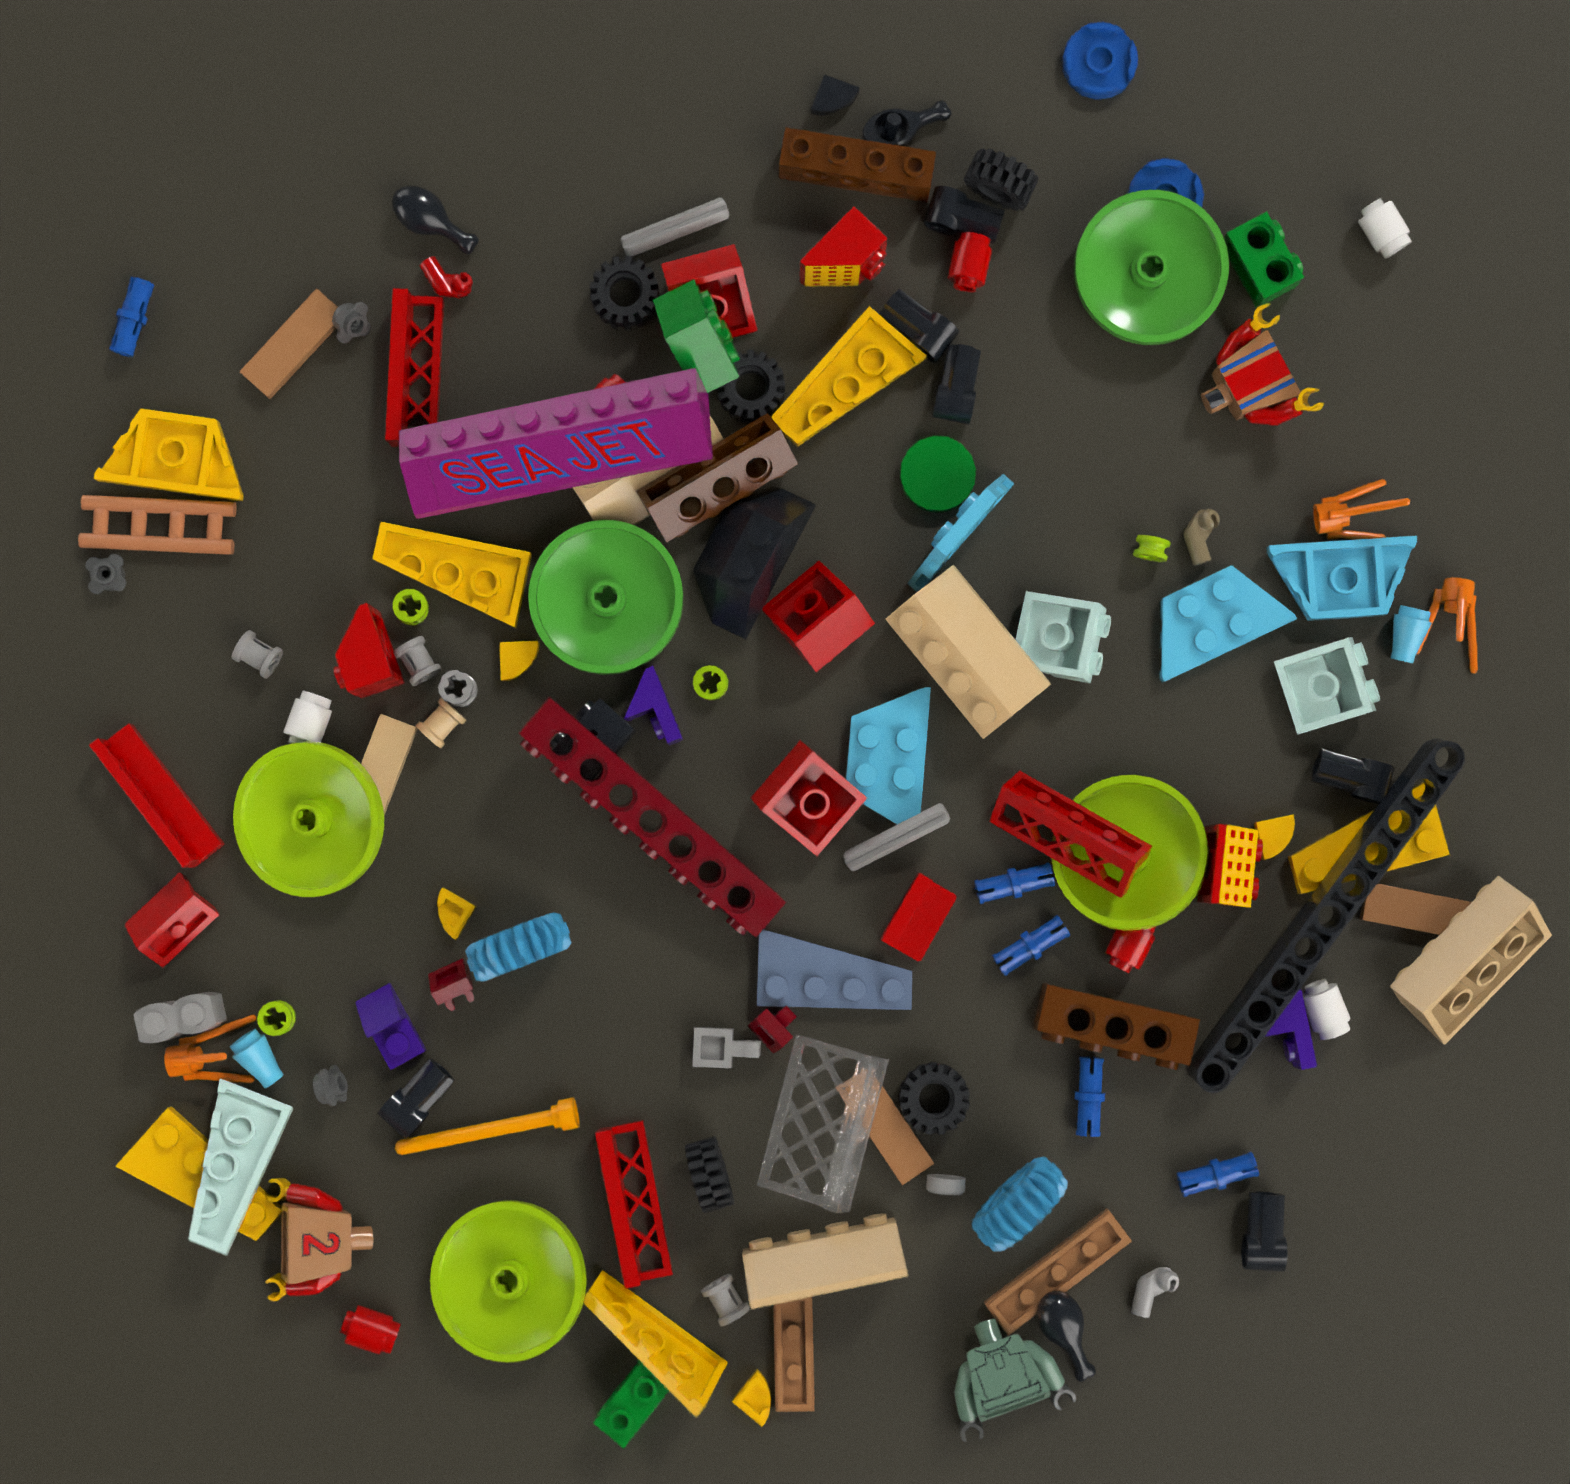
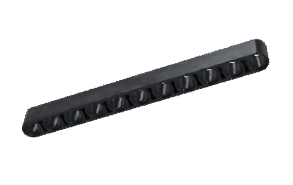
[1189,738,1465,1093]

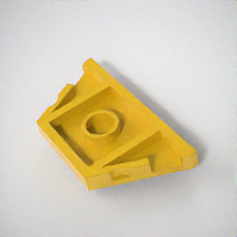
[94,408,244,501]

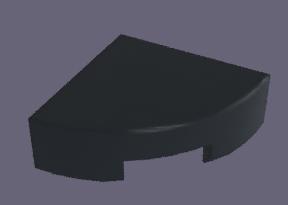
[811,74,860,116]

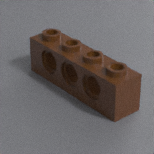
[779,127,936,202]
[636,413,798,543]
[1033,983,1200,1070]

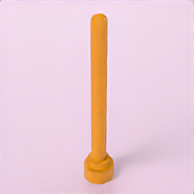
[395,1097,580,1155]

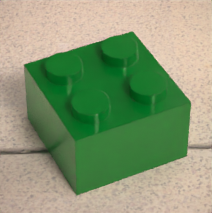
[653,279,740,393]

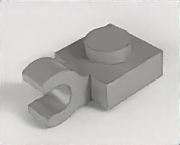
[693,1027,761,1068]

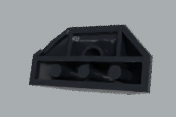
[693,489,816,640]

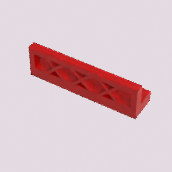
[385,288,444,447]
[89,723,225,868]
[989,771,1153,899]
[595,1120,673,1289]

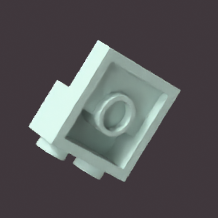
[1015,591,1111,683]
[1274,637,1380,735]

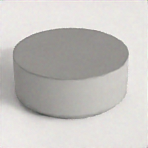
[926,1174,966,1195]

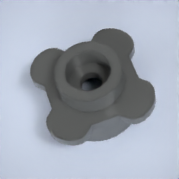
[332,302,371,343]
[85,554,127,595]
[313,1065,348,1107]

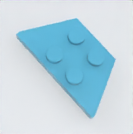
[907,474,1015,592]
[1266,536,1417,621]
[1160,565,1297,683]
[846,687,931,824]

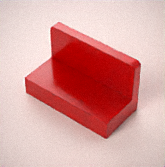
[125,873,219,968]
[880,873,957,961]

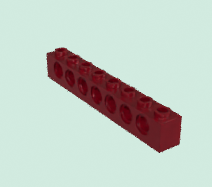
[518,696,786,938]

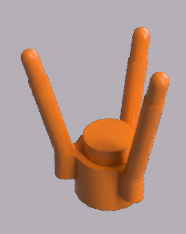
[1313,479,1410,540]
[1417,577,1478,674]
[164,1015,257,1083]

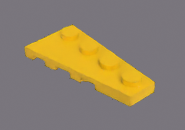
[771,306,927,447]
[372,522,532,628]
[1288,782,1450,894]
[115,1106,282,1241]
[584,1270,728,1417]

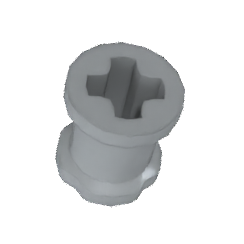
[232,630,284,679]
[393,636,442,686]
[438,670,478,707]
[701,1274,750,1326]

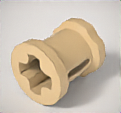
[415,697,467,748]

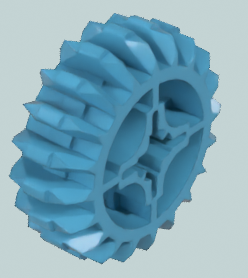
[465,912,571,982]
[972,1157,1068,1252]

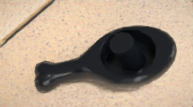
[862,100,952,146]
[392,185,479,254]
[1037,1291,1096,1382]

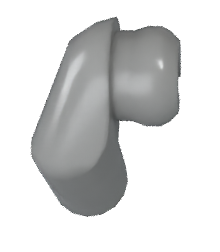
[1131,1267,1179,1318]

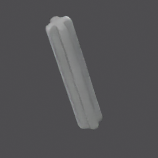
[621,198,729,256]
[843,803,950,871]

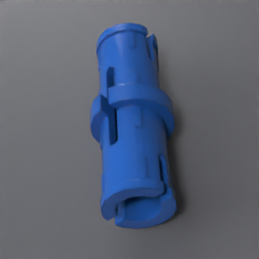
[109,277,155,358]
[974,862,1055,904]
[992,915,1070,976]
[1075,1056,1105,1137]
[1176,1152,1259,1197]

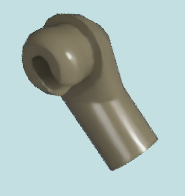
[1184,509,1220,566]

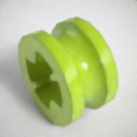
[1133,535,1171,562]
[393,589,429,626]
[693,665,729,700]
[257,1000,296,1036]

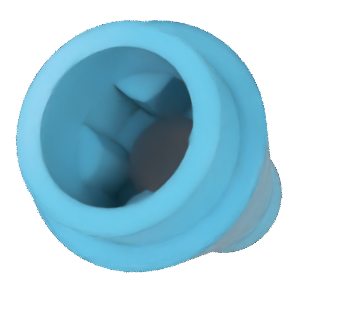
[1390,605,1432,663]
[230,1028,284,1088]

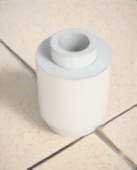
[1358,198,1412,259]
[283,690,332,744]
[1303,979,1351,1040]

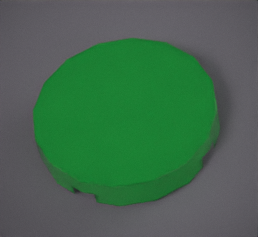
[900,436,976,513]

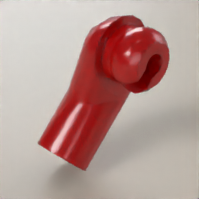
[419,256,473,299]

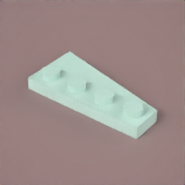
[188,1078,293,1256]

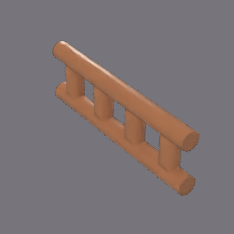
[78,495,237,555]

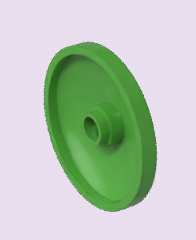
[1074,190,1229,345]
[528,520,683,675]

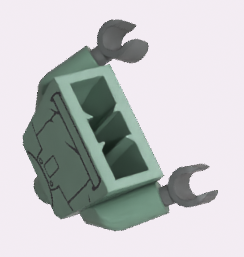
[954,1319,1076,1442]

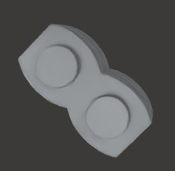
[133,992,227,1043]

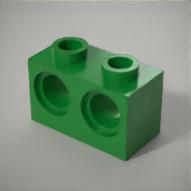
[1224,211,1304,309]
[593,1360,669,1448]

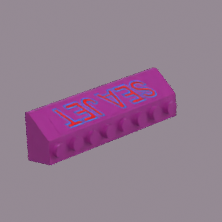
[399,368,713,519]

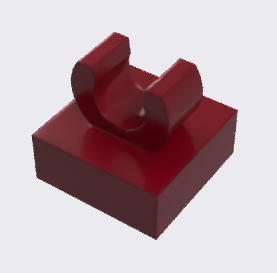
[428,958,474,1011]
[747,1005,797,1054]

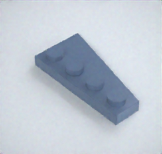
[757,929,912,1010]

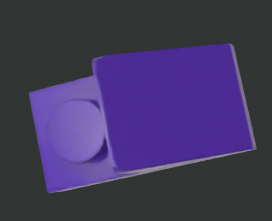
[624,666,684,745]
[355,983,427,1070]
[1265,989,1317,1070]

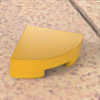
[500,641,539,681]
[1254,814,1295,860]
[437,887,477,940]
[732,1369,771,1427]

